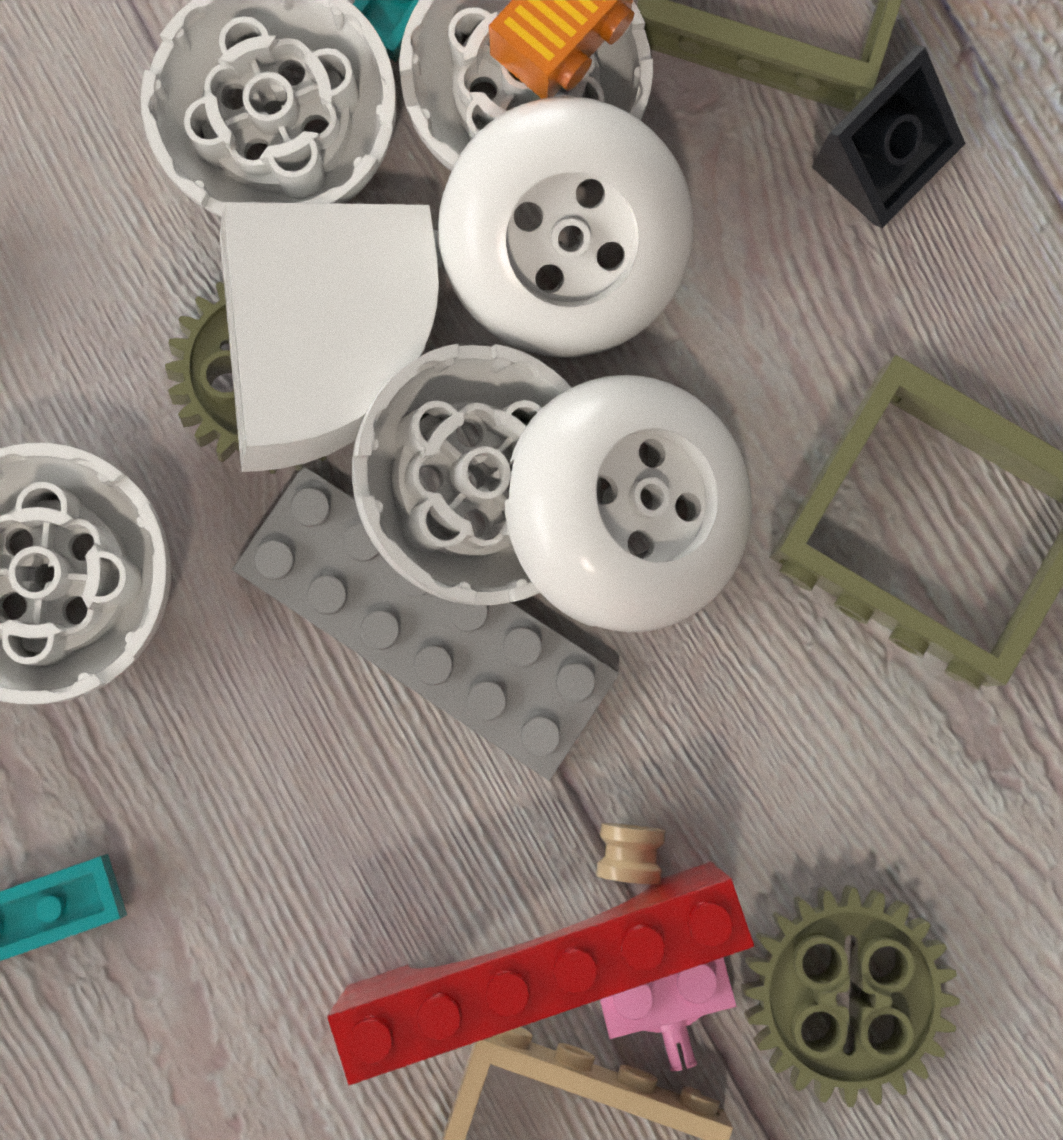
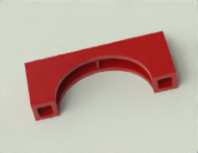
[327,862,755,1086]

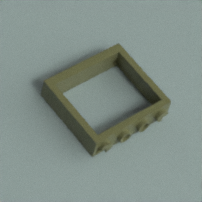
[637,0,902,112]
[769,354,1063,690]

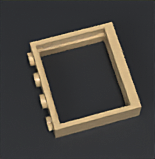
[441,1027,733,1140]

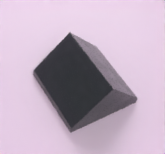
[812,45,966,228]

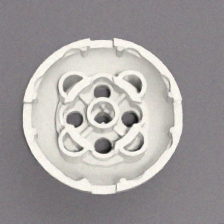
[141,0,397,218]
[399,0,653,184]
[438,96,694,358]
[352,344,606,605]
[505,375,752,633]
[0,443,171,704]

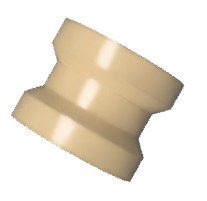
[596,823,666,884]

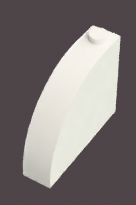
[220,202,443,472]

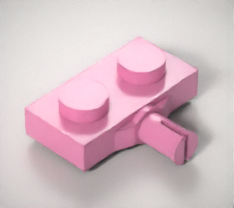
[600,957,737,1071]

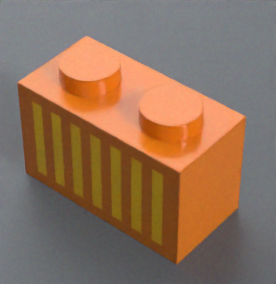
[488,0,635,99]

